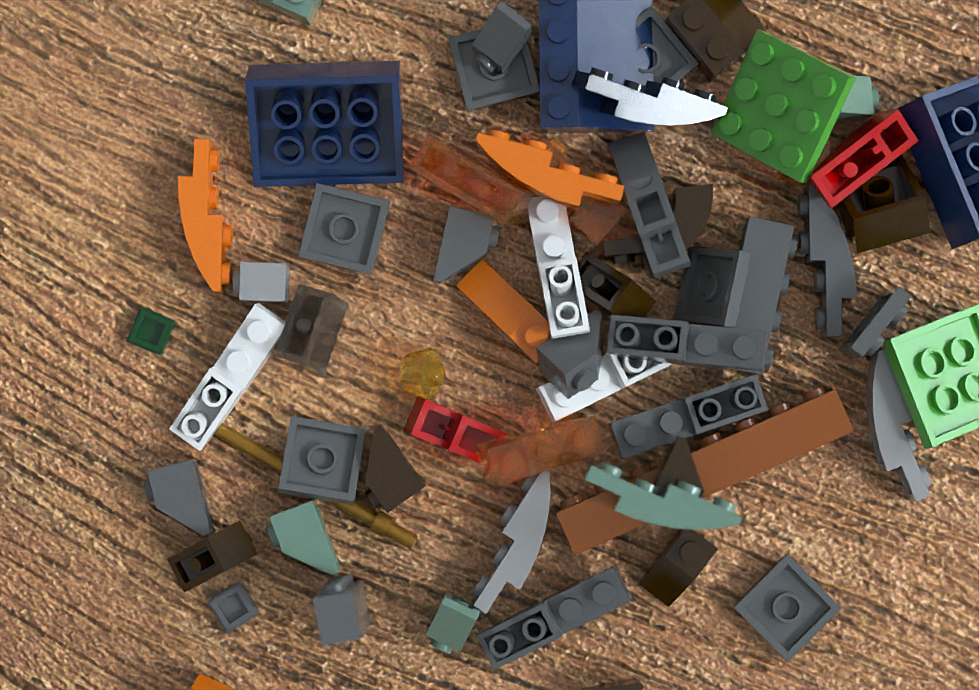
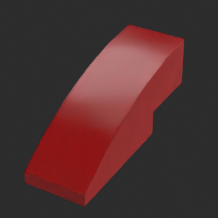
[403,396,530,478]

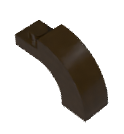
[602,184,713,270]

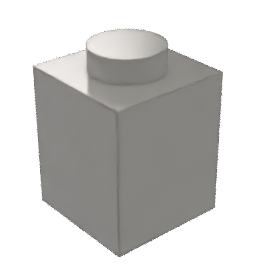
[233,262,290,304]

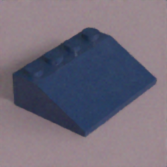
[539,0,654,134]
[245,60,404,187]
[895,76,979,249]

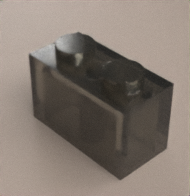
[274,284,348,375]

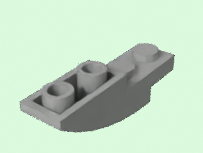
[866,348,931,501]
[471,467,550,613]

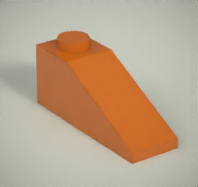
[456,259,552,365]

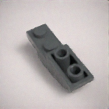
[609,131,691,278]
[797,184,857,338]
[607,315,768,371]
[608,374,768,459]
[477,565,632,670]

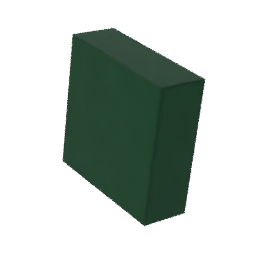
[126,306,177,356]

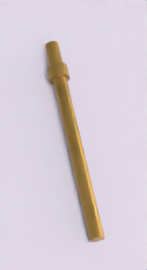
[215,423,418,549]

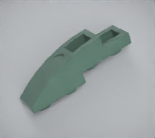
[584,461,743,530]

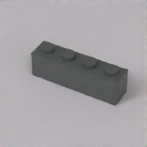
[727,216,798,376]
[313,574,371,646]

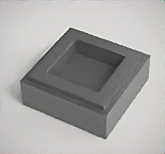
[207,581,261,634]

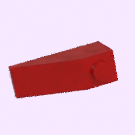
[808,110,919,208]

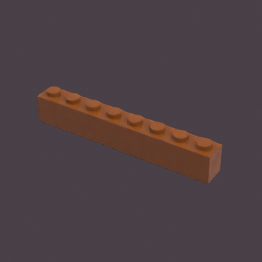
[555,386,854,555]

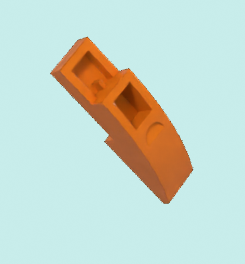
[476,129,624,210]
[178,139,233,294]

